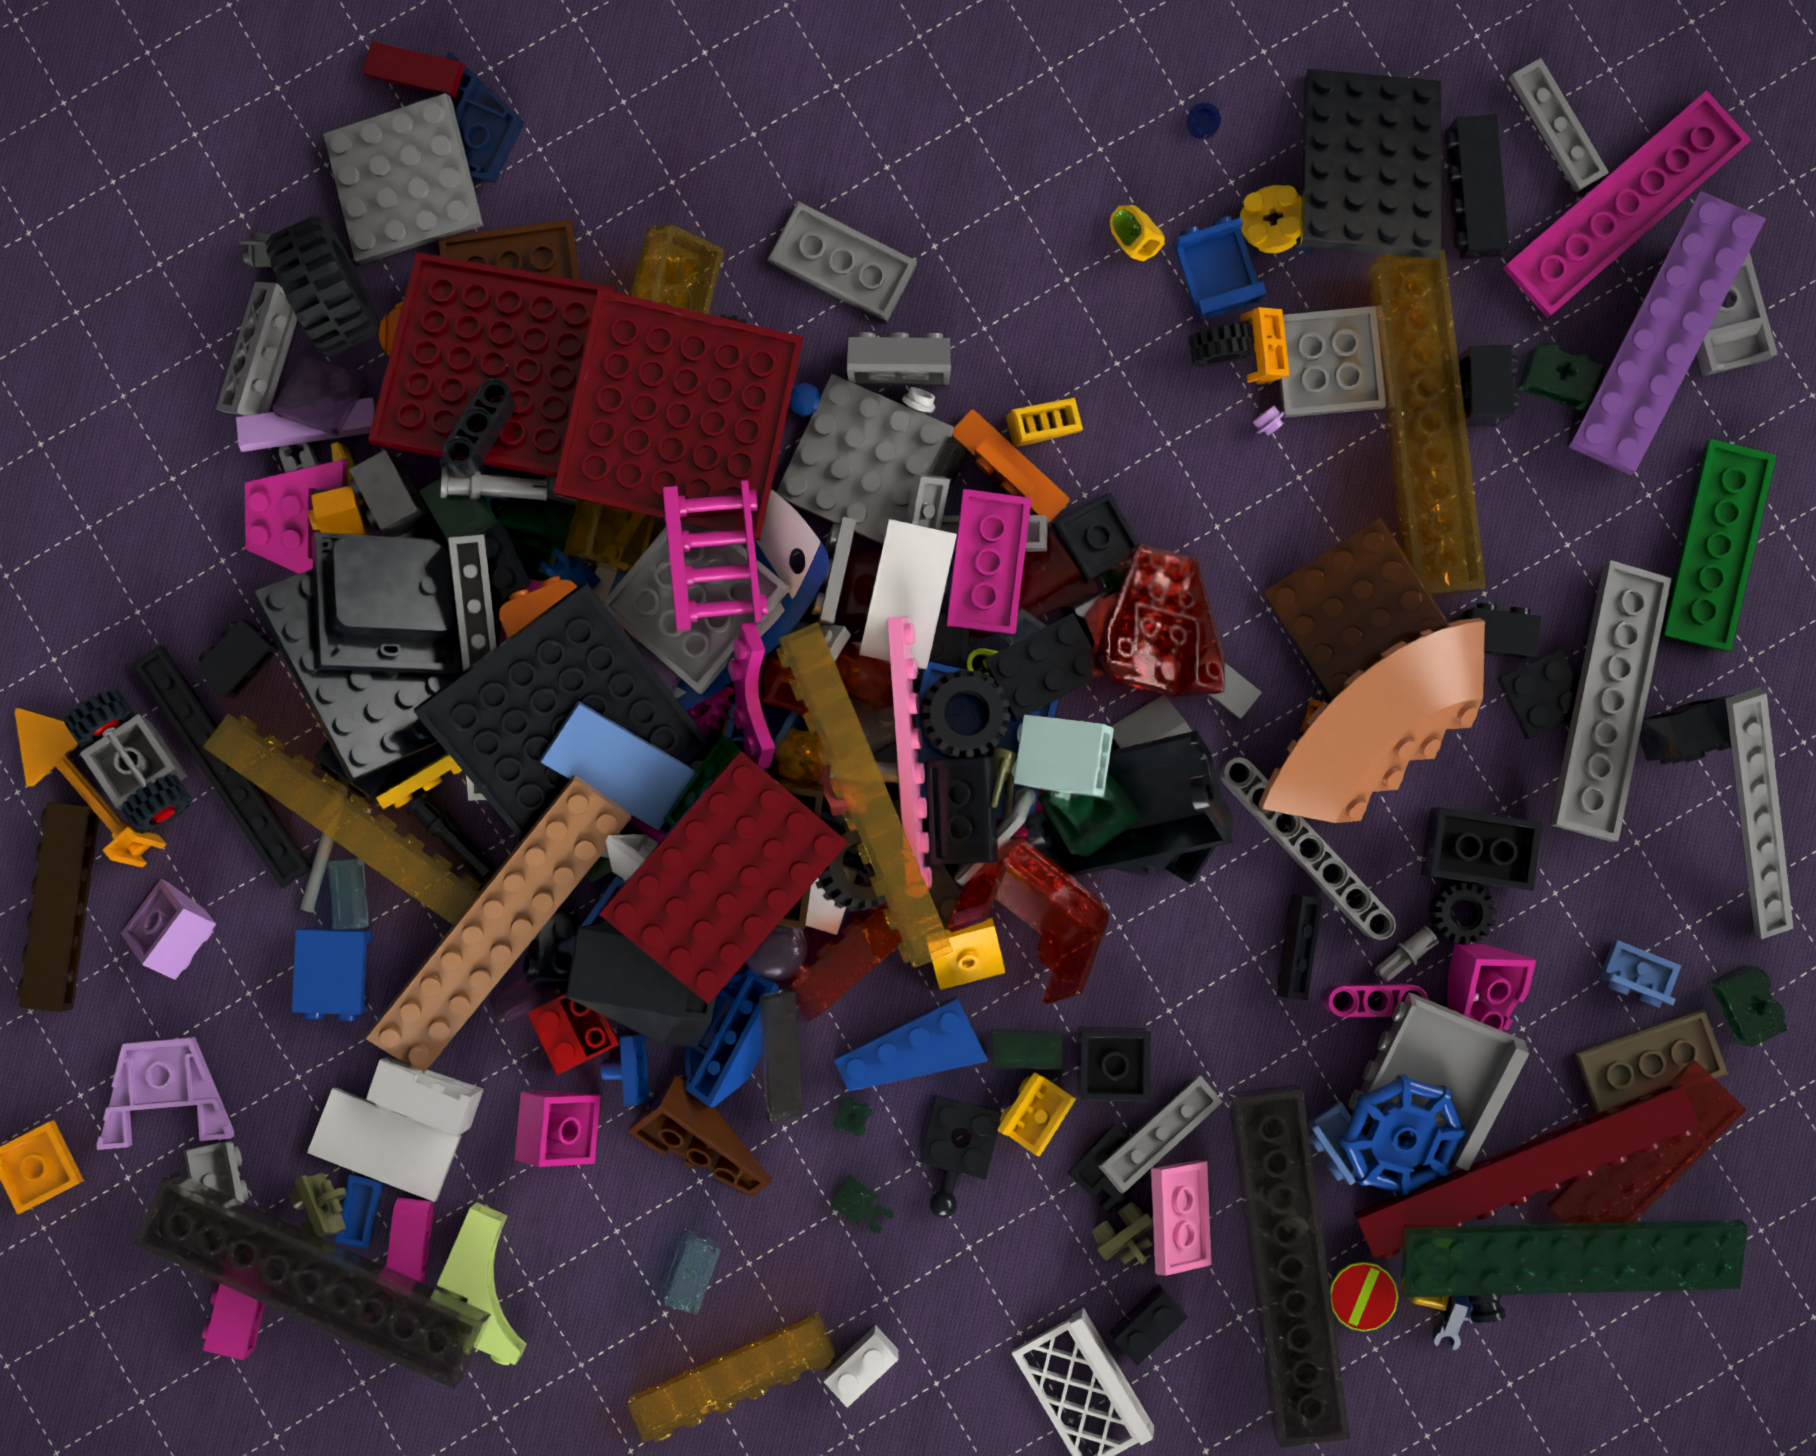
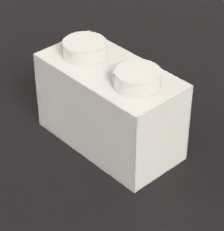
[824,1325,899,1408]

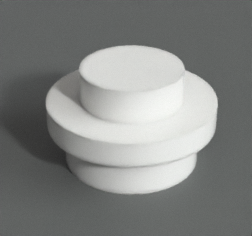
[902,387,935,414]

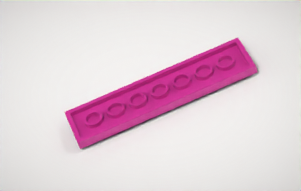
[1503,90,1751,318]

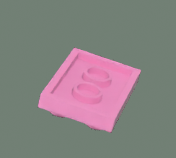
[1151,1160,1212,1276]

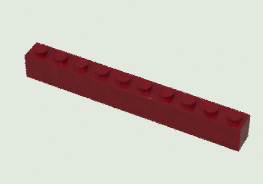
[1354,1082,1700,1259]

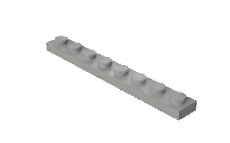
[1726,687,1794,939]

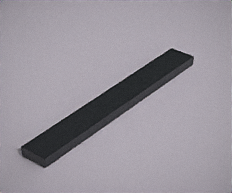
[132,646,312,888]

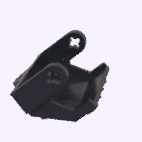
[1026,730,1233,880]

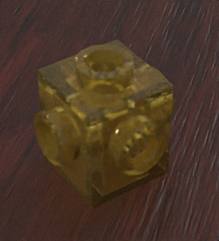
[775,728,831,783]

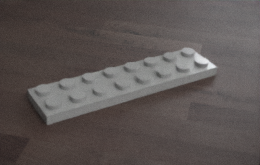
[1550,560,1671,842]

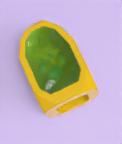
[1110,205,1165,261]

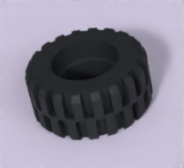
[266,216,380,356]

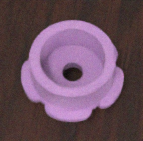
[1253,405,1284,436]

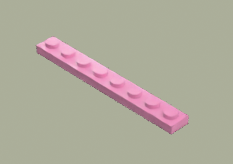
[887,616,932,898]

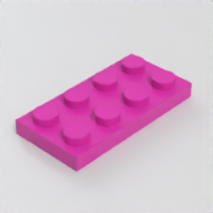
[946,489,1032,635]

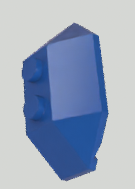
[685,968,780,1107]

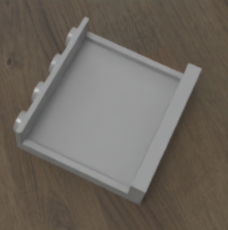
[1348,992,1530,1171]

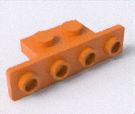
[952,409,1070,524]

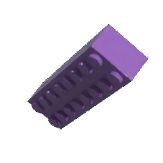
[1569,191,1766,475]

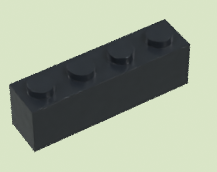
[1444,114,1509,259]

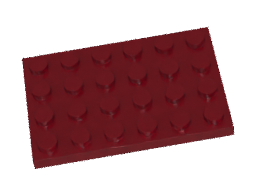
[599,750,848,1004]

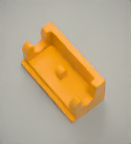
[1240,307,1290,385]

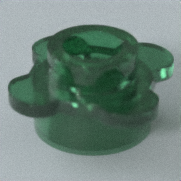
[833,1097,872,1136]

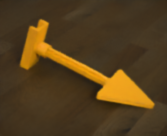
[14,708,167,868]

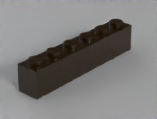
[17,802,99,1012]

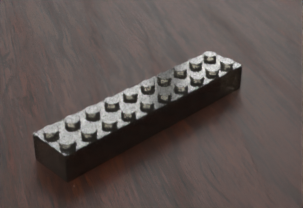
[1228,1085,1350,1448]
[133,1172,492,1389]

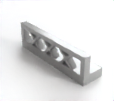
[216,282,297,416]

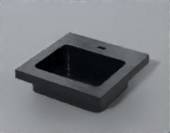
[311,532,461,675]

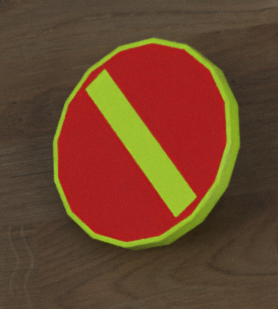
[1328,1261,1398,1332]

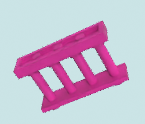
[663,480,768,632]

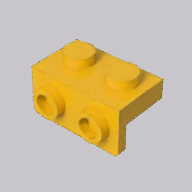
[998,1072,1077,1157]

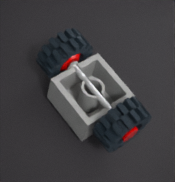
[64,689,193,834]

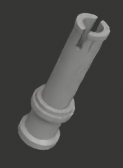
[440,467,547,501]

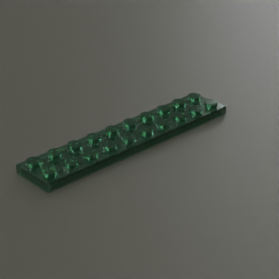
[1400,1220,1748,1297]

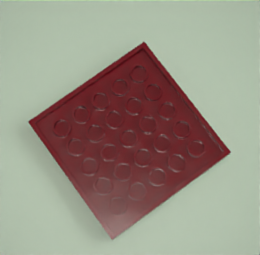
[368,252,618,477]
[553,288,803,541]

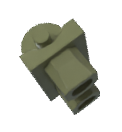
[288,1173,347,1239]
[1092,1202,1153,1264]

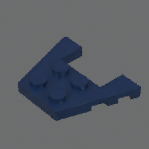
[445,52,525,183]

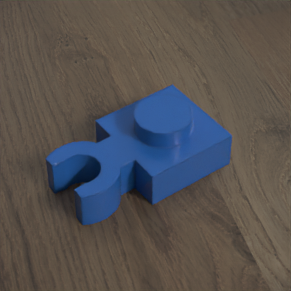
[541,548,601,590]

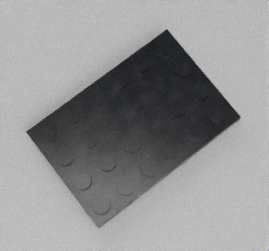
[1300,69,1441,259]

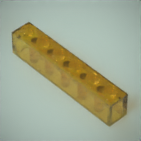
[627,1312,836,1443]

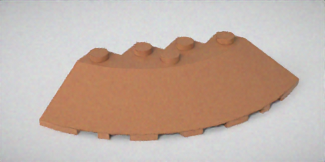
[1258,618,1485,823]

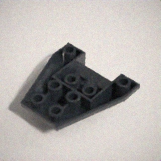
[566,921,716,1048]

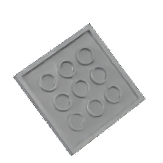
[323,93,483,265]
[776,374,954,545]
[602,523,791,695]

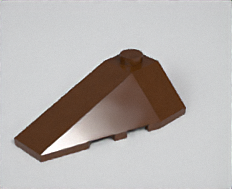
[627,1075,772,1196]

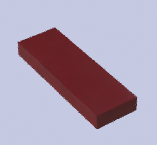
[362,41,465,98]

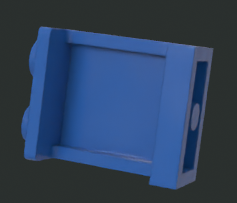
[1173,216,1267,322]
[292,928,373,1021]

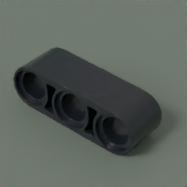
[442,378,515,478]

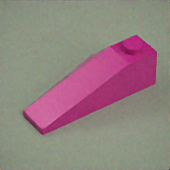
[1447,943,1536,1031]

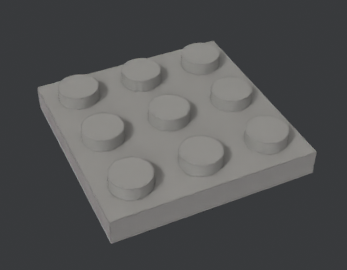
[1279,306,1386,418]
[810,517,856,625]

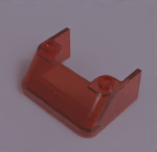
[947,838,1109,1004]

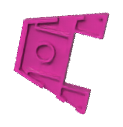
[245,459,348,574]

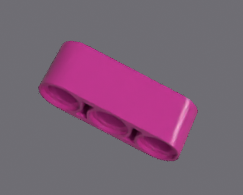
[1322,983,1428,1017]
[383,1198,434,1301]

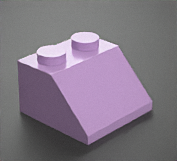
[120,879,216,980]

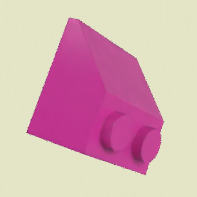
[515,1090,601,1167]

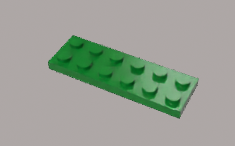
[1660,439,1776,652]

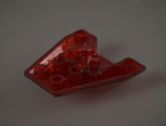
[1103,543,1225,697]

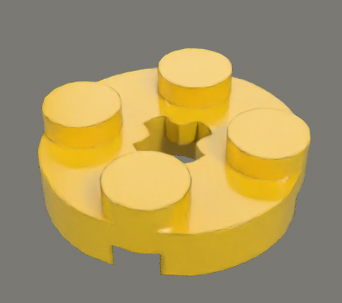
[1240,185,1302,253]

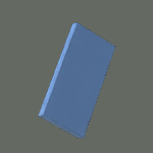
[540,701,696,830]

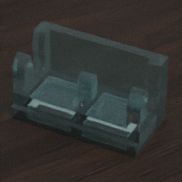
[327,859,369,930]
[661,1229,721,1315]

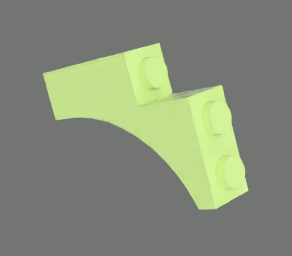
[437,1202,527,1365]

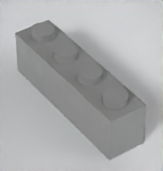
[448,534,497,671]

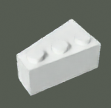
[366,1056,484,1137]

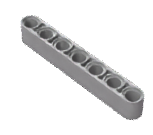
[1220,757,1396,940]

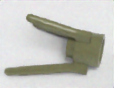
[982,747,1018,819]

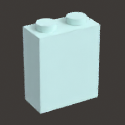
[1012,715,1114,797]

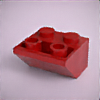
[527,994,620,1075]

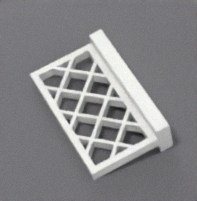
[1012,1307,1154,1456]

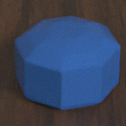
[789,383,821,418]

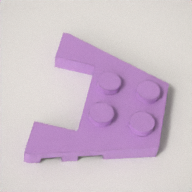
[97,1037,235,1150]

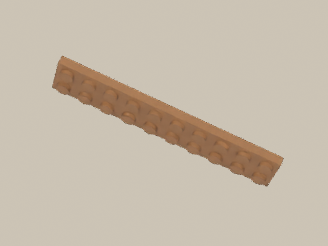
[366,774,631,1073]

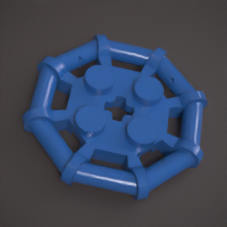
[1340,1074,1466,1197]

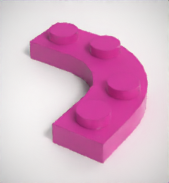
[728,622,775,769]

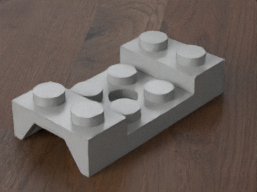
[1667,245,1778,377]

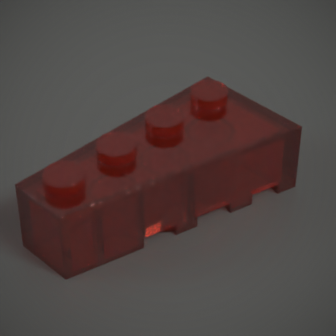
[783,895,921,1021]

